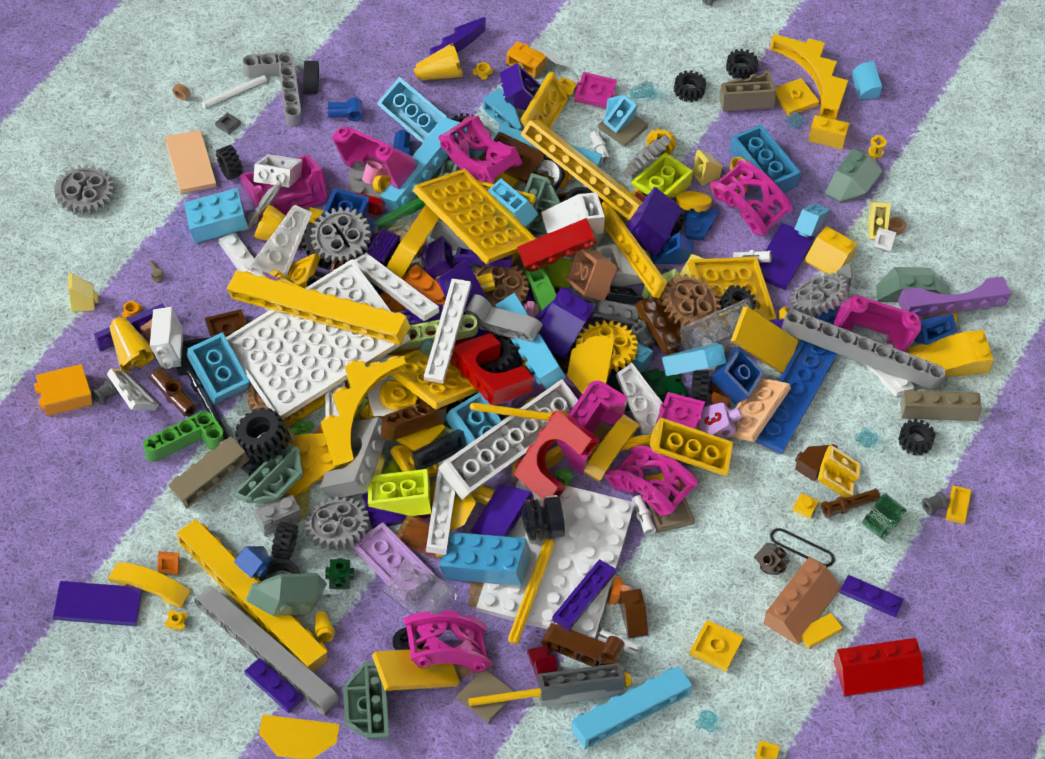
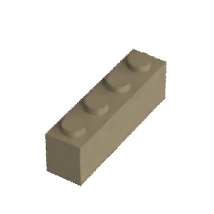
[900,390,982,421]
[168,436,249,509]

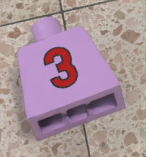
[698,403,743,439]

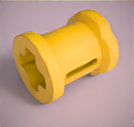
[868,135,887,158]

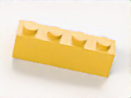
[649,418,733,476]

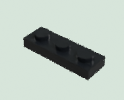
[412,429,466,470]

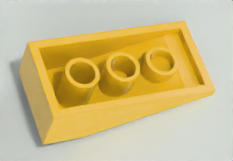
[907,330,994,377]

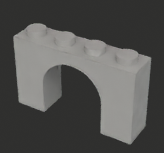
[320,417,386,499]

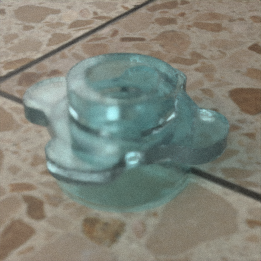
[785,111,806,129]
[417,338,434,355]
[855,427,878,448]
[695,710,718,732]

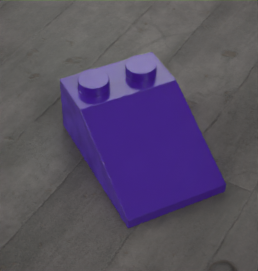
[500,63,541,111]
[626,186,682,255]
[539,287,594,359]

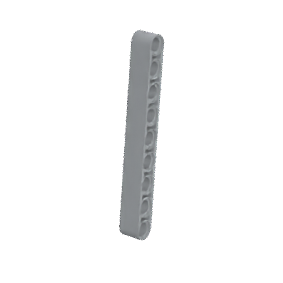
[782,310,946,390]
[194,586,339,715]

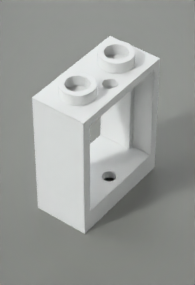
[254,154,302,187]
[150,307,184,369]

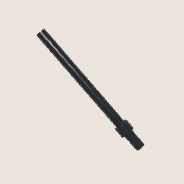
[186,369,230,440]

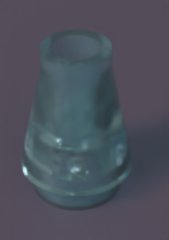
[628,81,655,99]

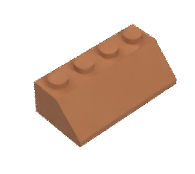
[764,556,841,645]

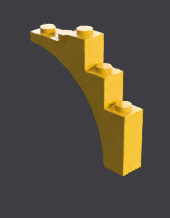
[770,34,848,119]
[321,356,406,470]

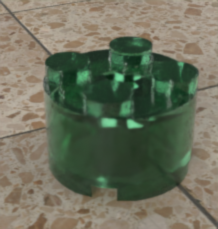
[861,493,907,540]

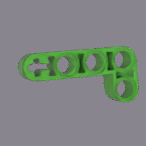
[143,411,224,462]

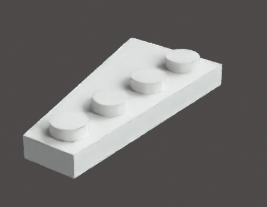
[250,205,312,279]
[616,363,663,435]

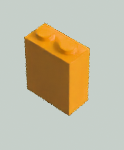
[34,364,92,416]

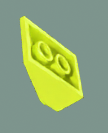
[631,153,693,199]
[368,469,432,516]

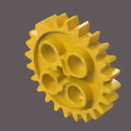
[576,320,638,373]

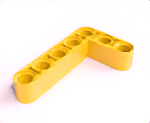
[386,205,439,278]

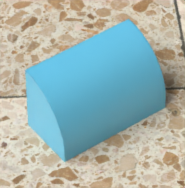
[851,61,882,100]

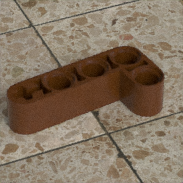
[380,397,448,441]
[541,623,625,667]

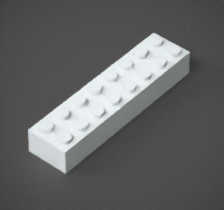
[438,379,578,500]

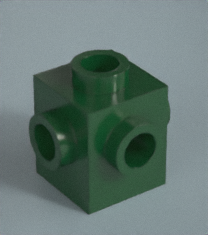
[325,558,354,589]

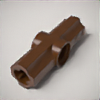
[150,367,198,417]

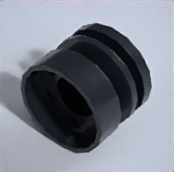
[522,495,565,542]

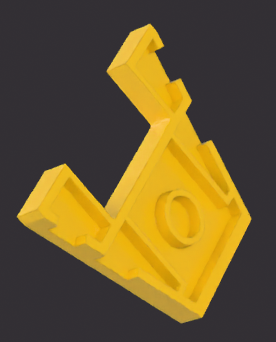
[286,433,335,499]

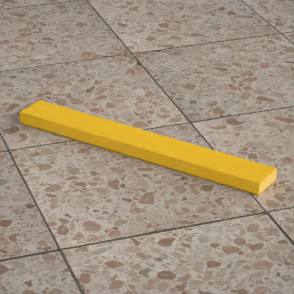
[601,201,667,298]

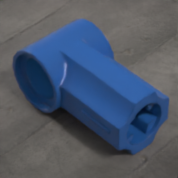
[328,98,363,121]
[393,130,410,155]

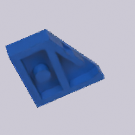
[684,208,720,240]

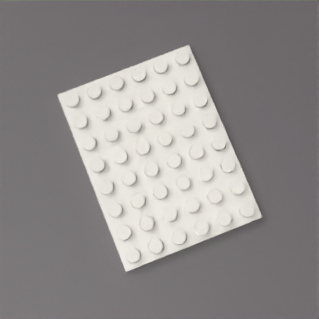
[226,259,411,420]
[476,479,635,639]

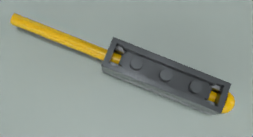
[574,290,711,333]
[468,663,632,706]

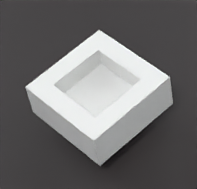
[873,228,896,251]

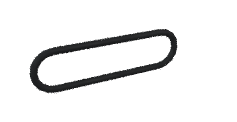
[770,528,835,567]

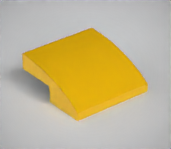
[818,445,861,498]

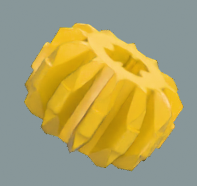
[646,128,676,155]

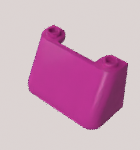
[332,127,417,189]
[240,155,327,219]
[834,295,921,352]
[556,381,628,475]

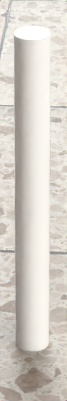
[202,75,267,108]

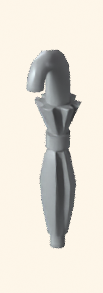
[239,181,282,233]

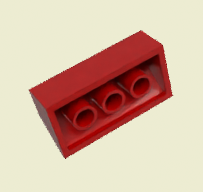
[517,218,597,272]
[833,638,924,697]

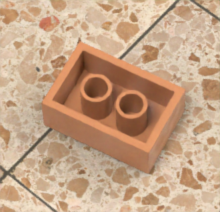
[566,249,617,301]

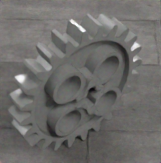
[622,134,671,179]
[54,164,115,215]
[310,207,372,265]
[789,272,850,317]
[304,496,370,551]

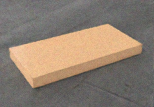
[165,130,216,194]
[730,378,791,442]

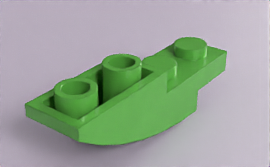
[520,266,556,311]

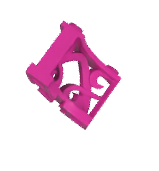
[438,116,522,183]
[709,159,793,236]
[604,445,699,516]
[404,610,492,672]

